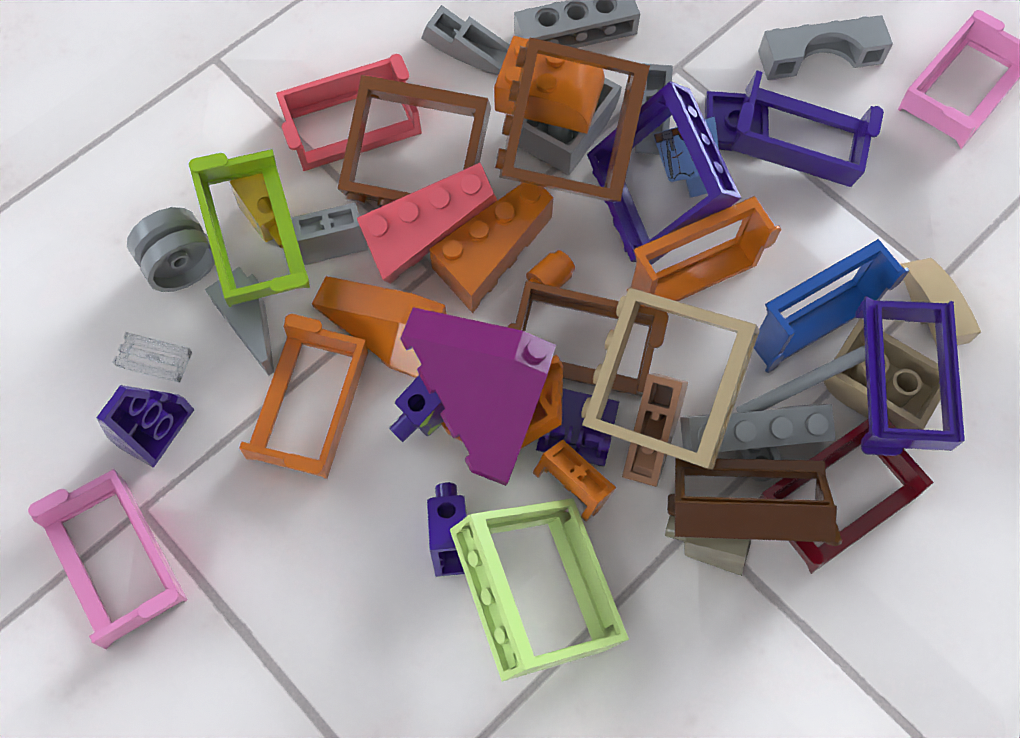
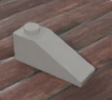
[205,267,274,376]

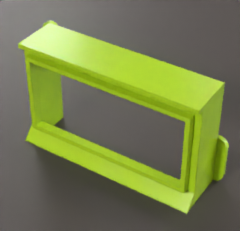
[189,149,310,307]

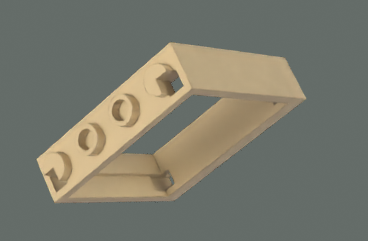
[581,288,760,470]

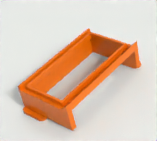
[627,196,781,309]
[239,314,368,479]

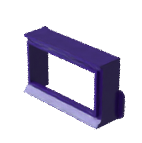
[731,70,884,187]
[856,296,965,456]

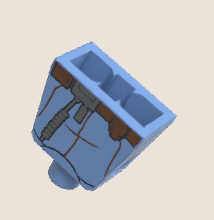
[653,117,719,198]

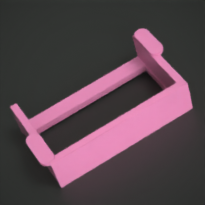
[898,10,1020,150]
[28,469,187,649]

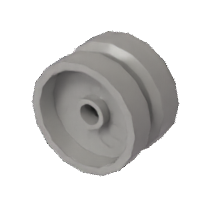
[127,207,215,292]

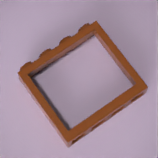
[495,37,650,203]
[337,75,491,207]

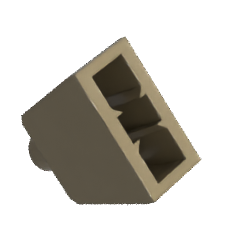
[665,515,752,576]

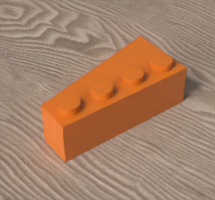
[429,183,554,313]

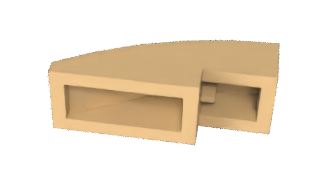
[900,258,981,346]

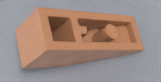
[622,373,688,487]

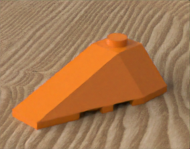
[312,276,446,378]

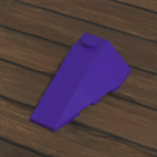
[96,385,194,468]

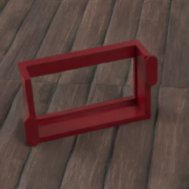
[758,419,934,574]

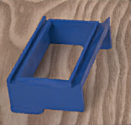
[754,239,910,373]

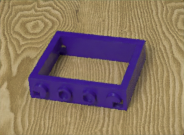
[587,81,742,265]

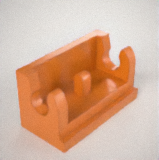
[533,440,616,522]

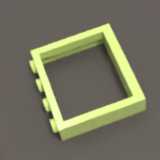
[450,498,629,682]

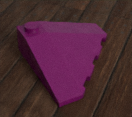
[400,307,556,486]

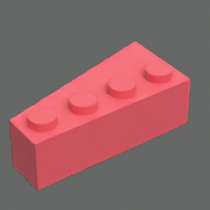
[357,163,497,284]

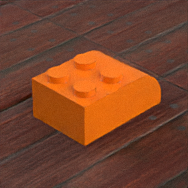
[494,36,605,134]

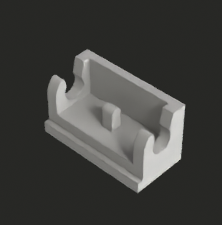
[291,202,368,265]

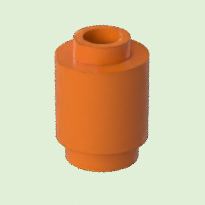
[526,250,575,288]

